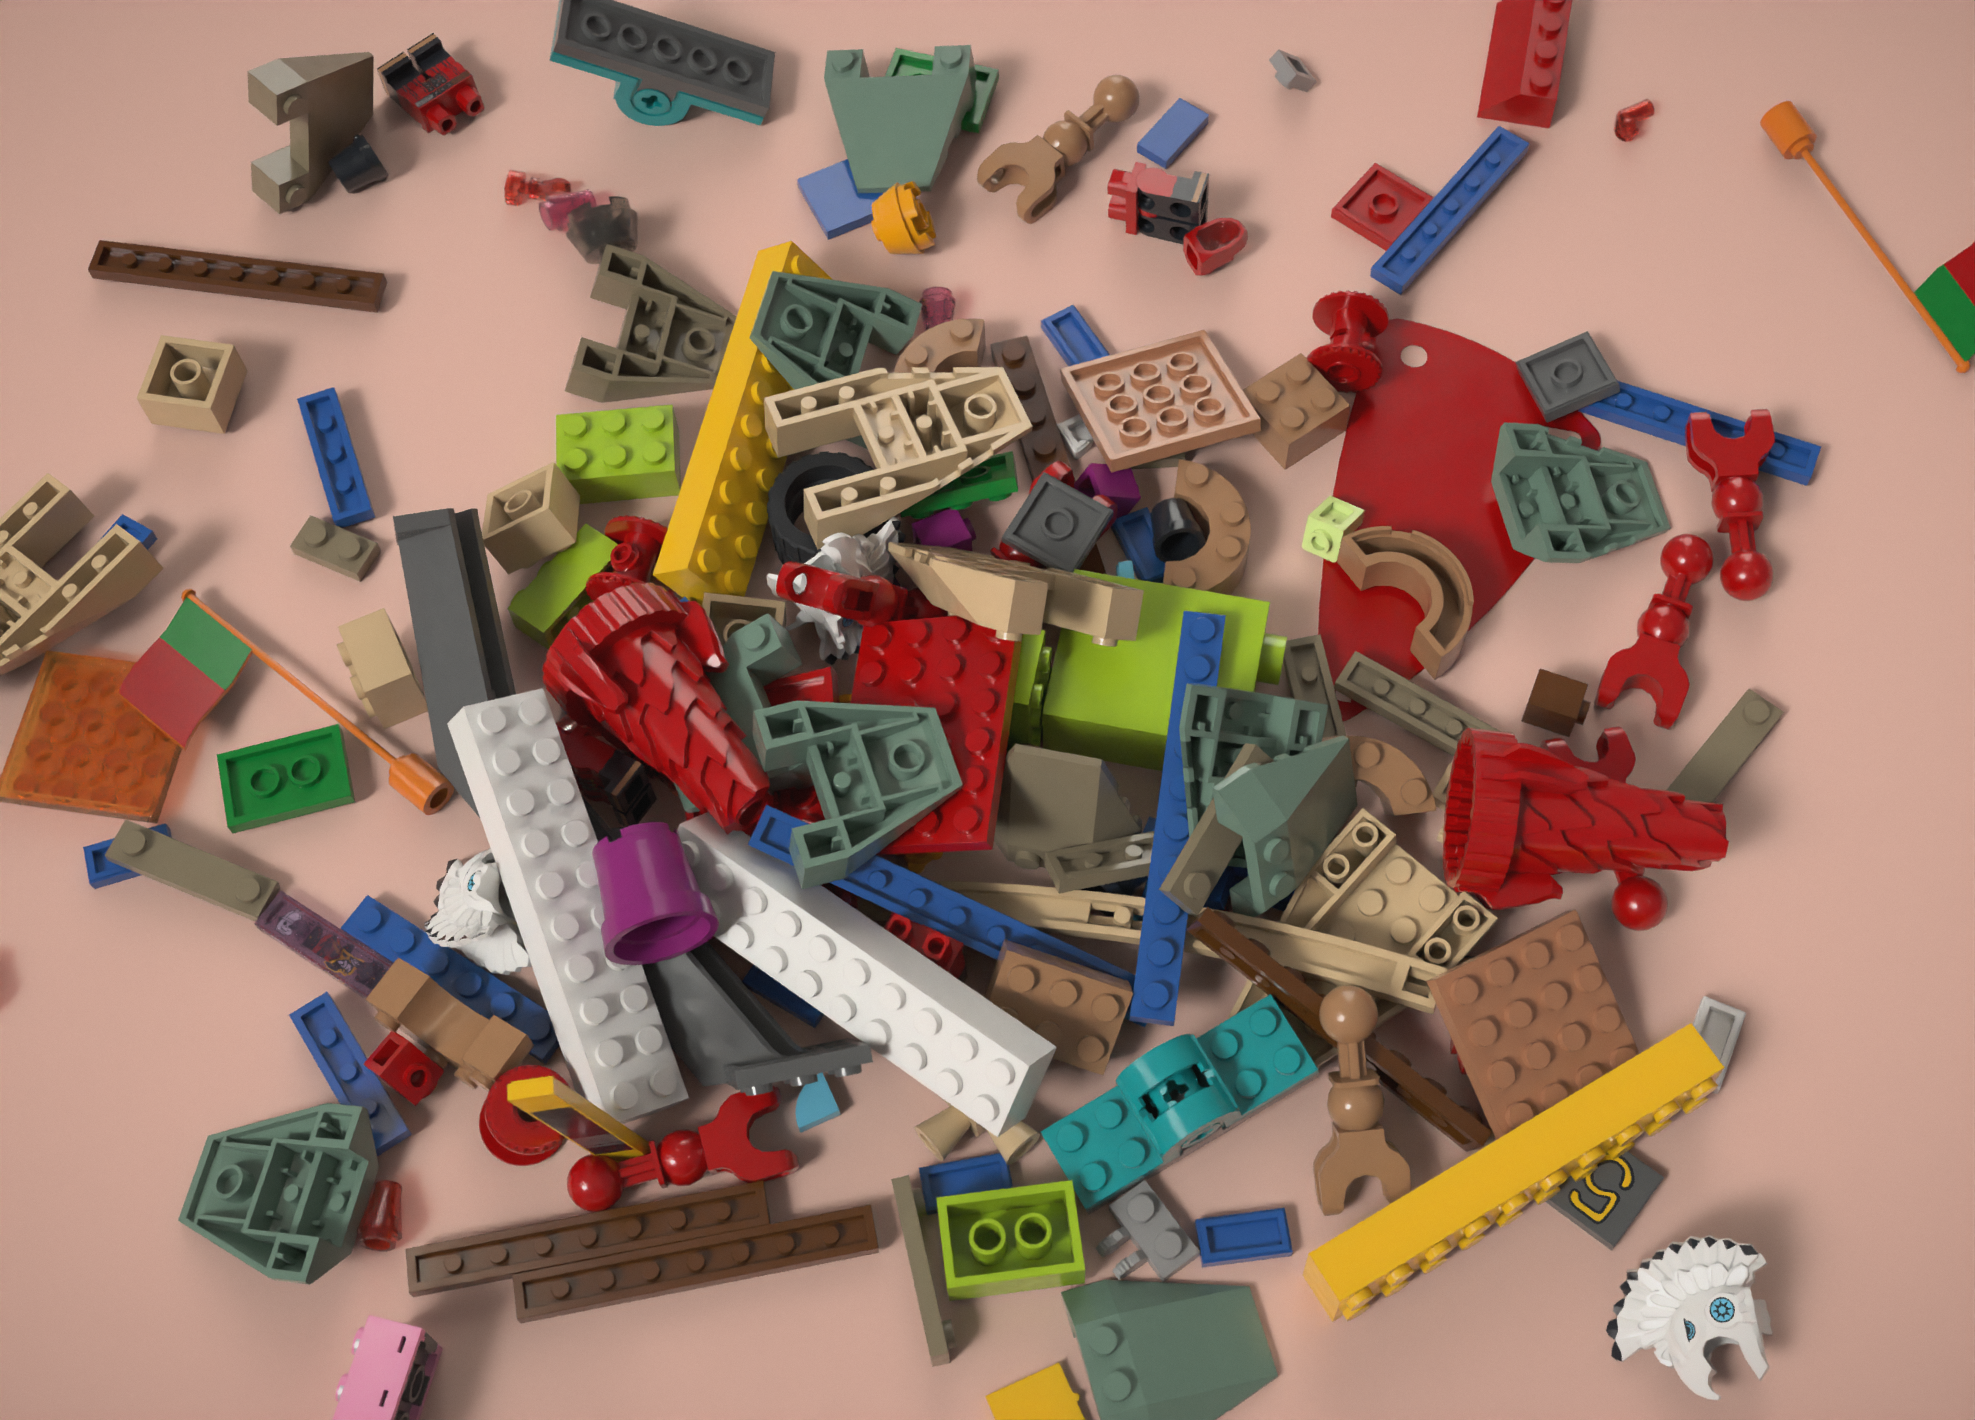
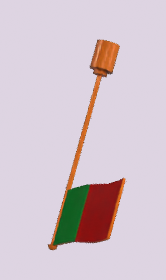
[1760,101,1975,373]
[118,589,454,815]

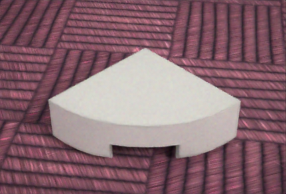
[1057,414,1094,461]

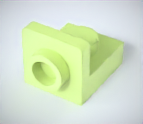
[1302,496,1365,563]

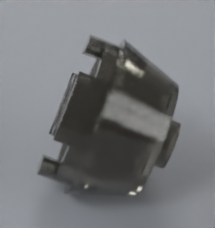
[566,196,638,264]

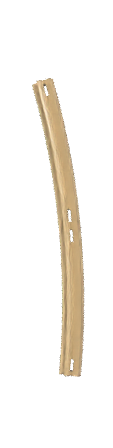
[856,881,1448,1014]

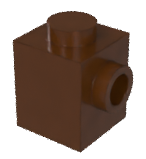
[1521,668,1591,737]

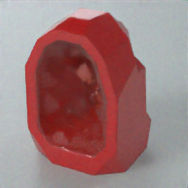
[1183,218,1248,276]

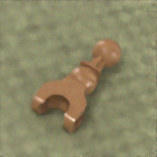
[977,75,1140,224]
[1313,985,1411,1216]

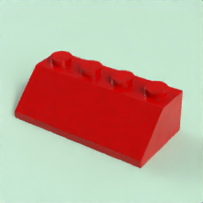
[1477,0,1572,129]

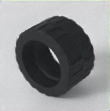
[767,451,890,565]

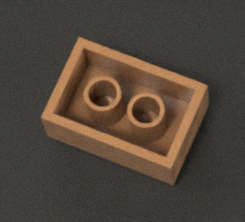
[984,939,1133,1075]

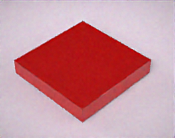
[1331,163,1434,251]

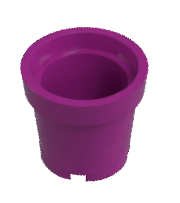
[592,822,719,965]

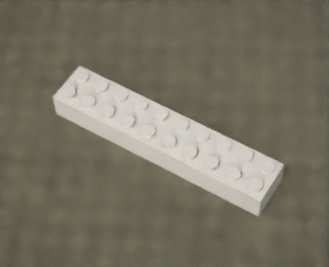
[447,688,689,1124]
[678,812,1057,1137]

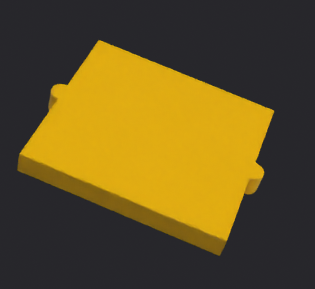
[985,1362,1085,1420]

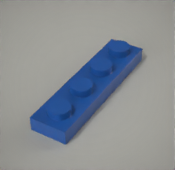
[297,387,375,528]
[289,992,412,1157]

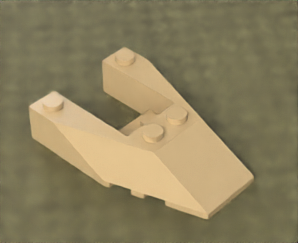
[764,367,1032,550]
[0,473,164,676]
[888,542,1144,647]

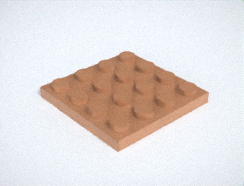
[1060,329,1261,473]
[1426,909,1640,1140]

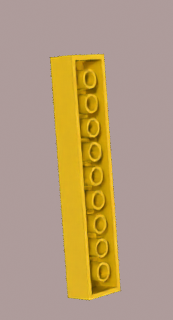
[653,241,833,605]
[1302,1023,1725,1322]

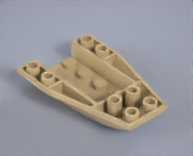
[1227,808,1498,1068]

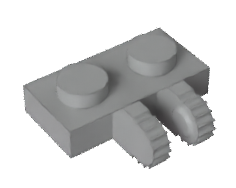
[1096,1180,1200,1282]

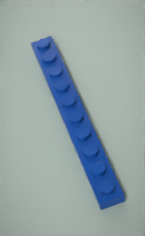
[1130,611,1226,1026]
[748,804,1147,1028]

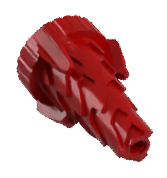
[542,582,776,835]
[1443,728,1729,910]

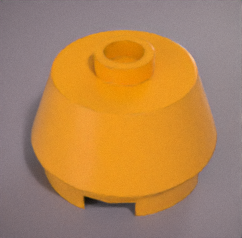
[871,181,936,254]

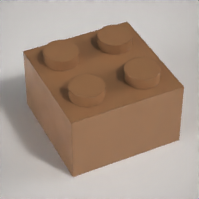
[1243,353,1350,470]

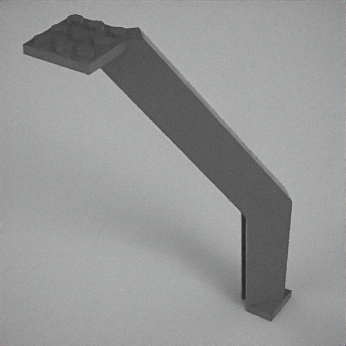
[393,508,873,1096]

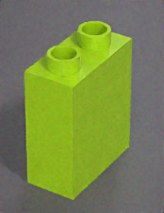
[1042,569,1287,771]

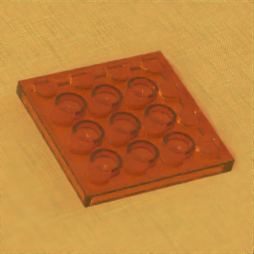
[0,650,182,824]

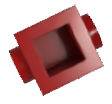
[363,1031,445,1106]

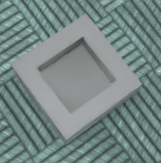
[1269,49,1316,92]

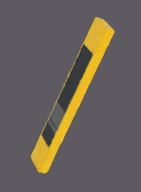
[507,1076,651,1162]

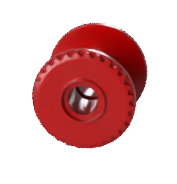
[1307,290,1389,393]
[586,515,668,601]
[479,1065,570,1166]

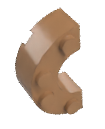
[894,318,986,373]
[1163,459,1251,595]
[1337,526,1474,680]
[1322,735,1437,816]
[365,958,534,1092]

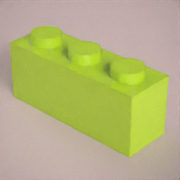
[508,523,618,650]

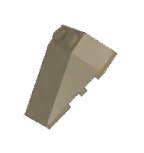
[994,744,1142,870]

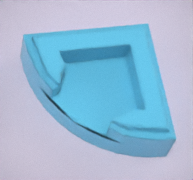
[795,1073,841,1133]

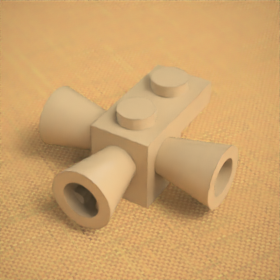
[914,1098,1040,1165]

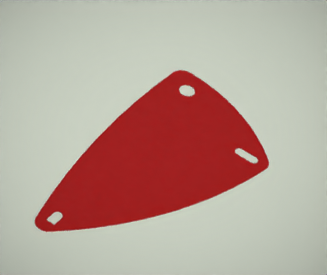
[1318,318,1601,722]

